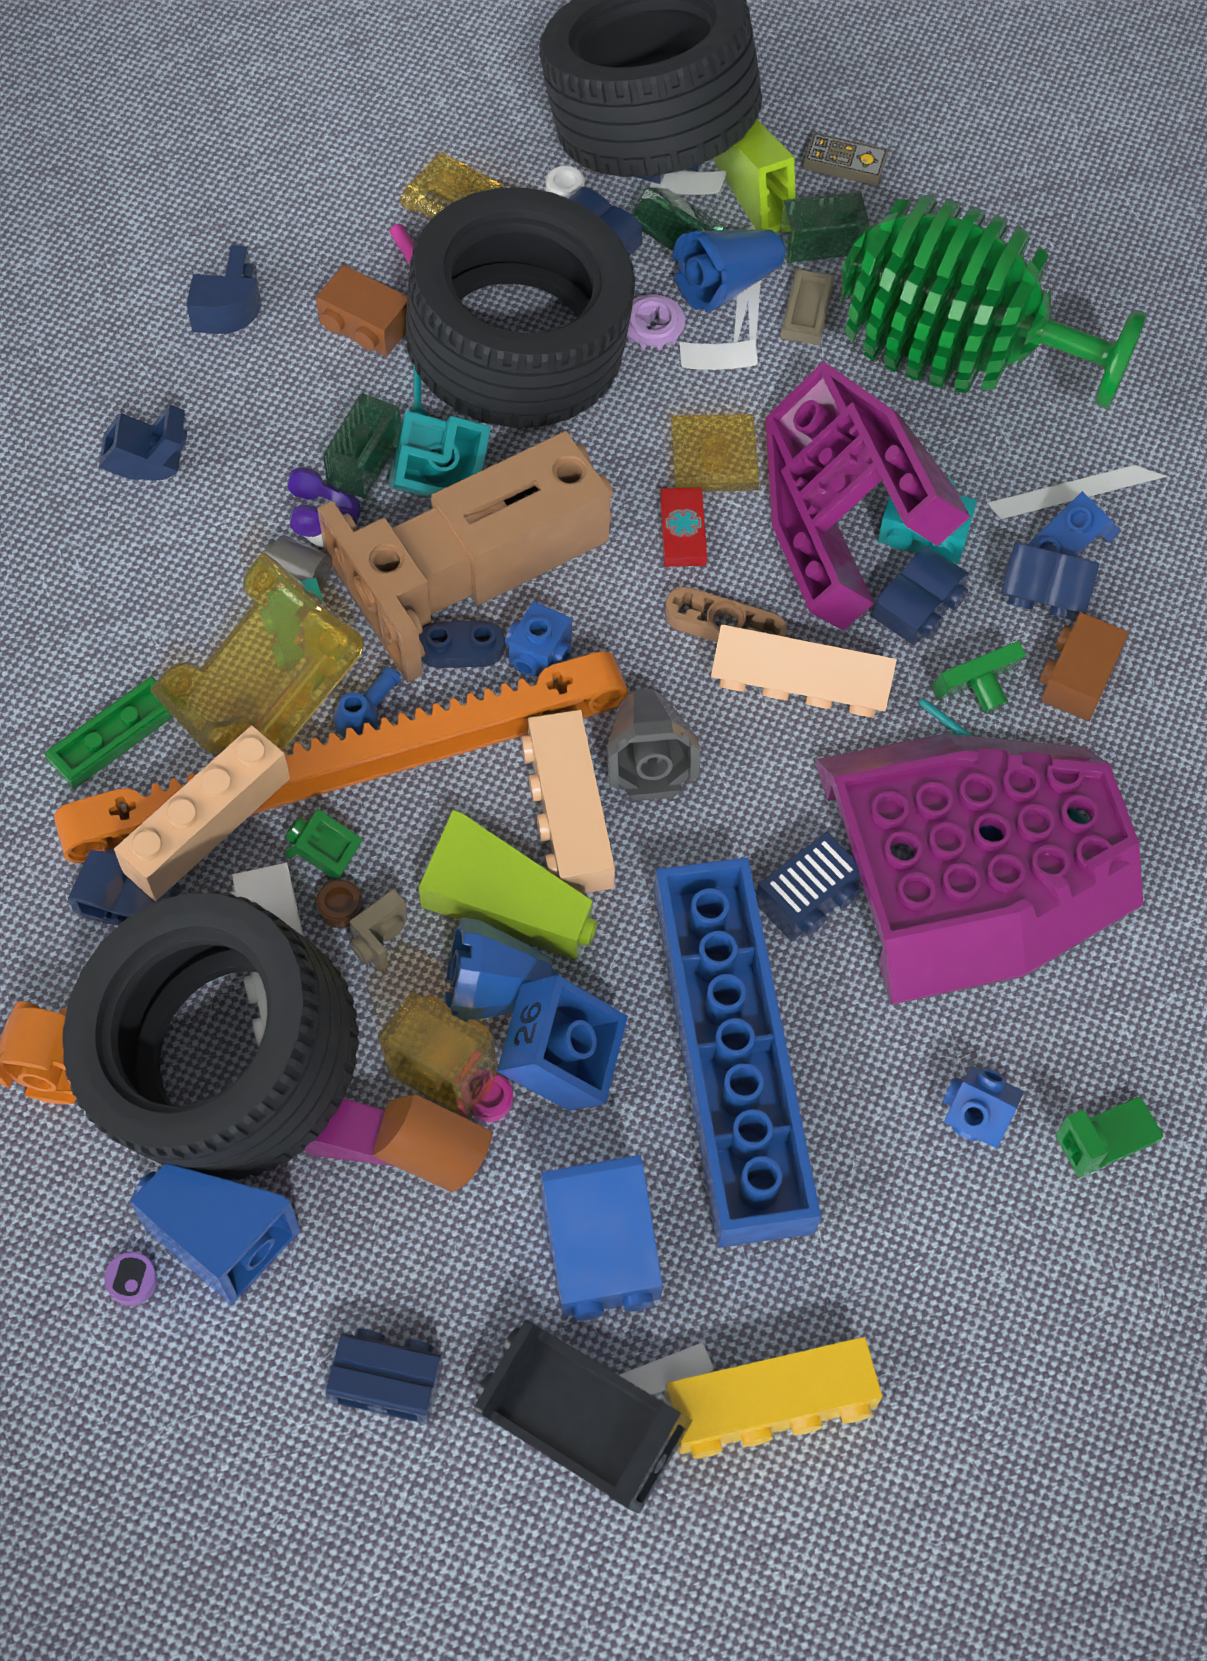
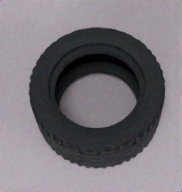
[539,0,762,177]
[405,187,636,428]
[62,891,359,1181]

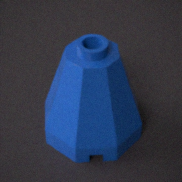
[444,917,559,1022]

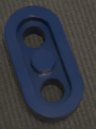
[419,621,505,668]

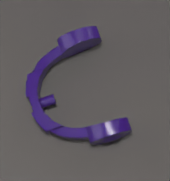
[287,467,361,537]

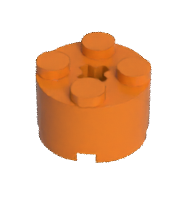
[0,1001,76,1105]

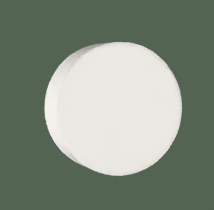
[546,166,585,199]

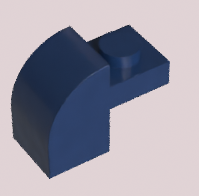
[186,245,262,334]
[99,404,187,480]

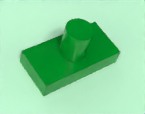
[930,640,1026,714]

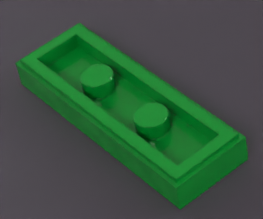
[44,676,181,789]

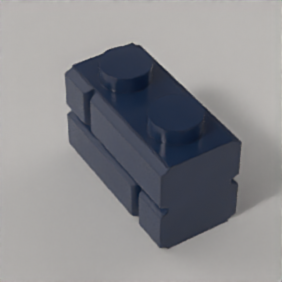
[325,1328,443,1425]

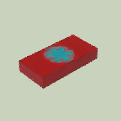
[660,488,707,567]

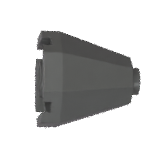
[607,689,700,801]

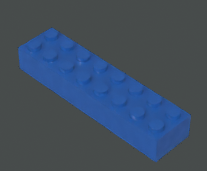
[654,857,821,1248]

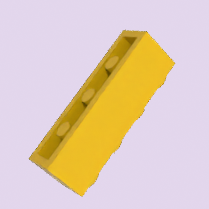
[664,1337,883,1459]

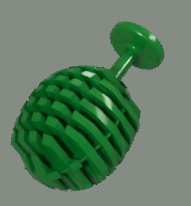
[841,195,1148,410]

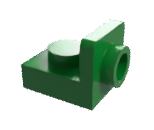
[282,809,363,880]

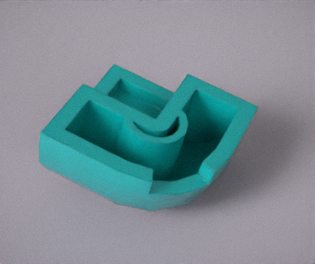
[389,411,491,499]

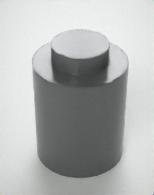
[262,535,332,590]

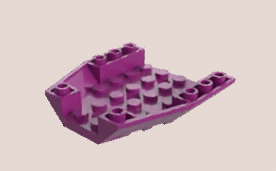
[815,734,1143,1005]

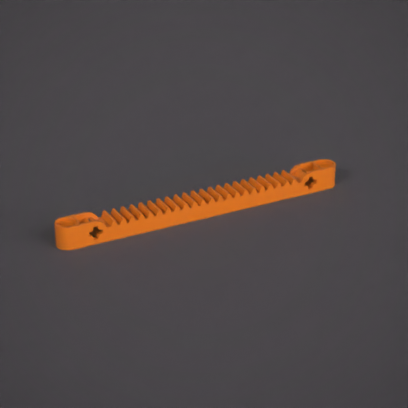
[54,651,629,863]

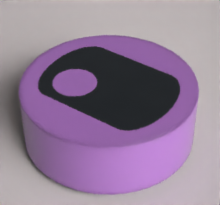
[104,1252,158,1306]

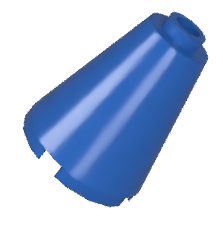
[673,229,785,312]

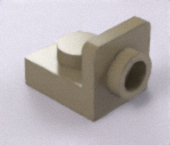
[349,889,408,972]

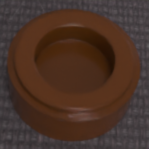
[316,880,364,928]

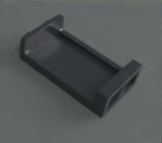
[473,1319,693,1514]

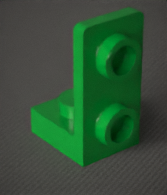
[1055,1097,1163,1178]

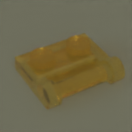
[400,151,504,218]

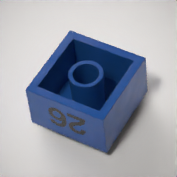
[497,975,628,1111]

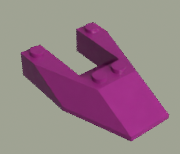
[765,361,970,631]

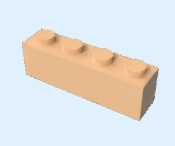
[711,624,897,718]
[521,710,615,894]
[114,725,290,902]

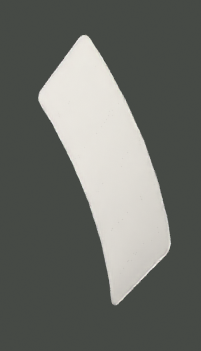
[650,171,727,195]
[680,340,758,370]

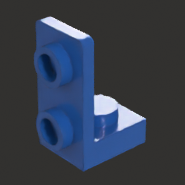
[1027,491,1121,557]

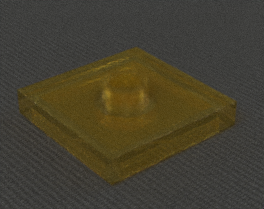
[671,414,759,492]

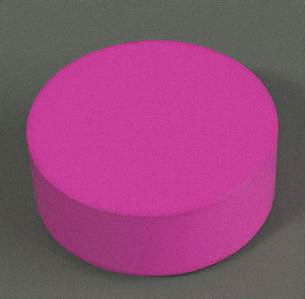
[465,1072,513,1122]

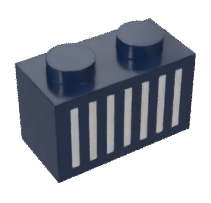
[756,831,861,942]

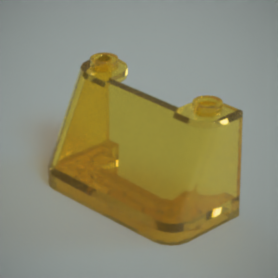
[150,552,364,756]

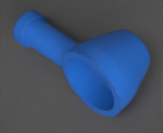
[333,666,401,738]

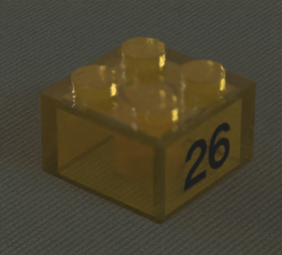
[378,991,500,1120]

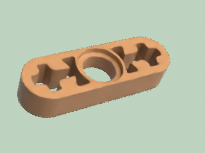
[665,587,787,643]

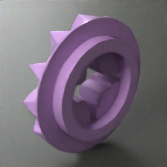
[627,295,685,351]

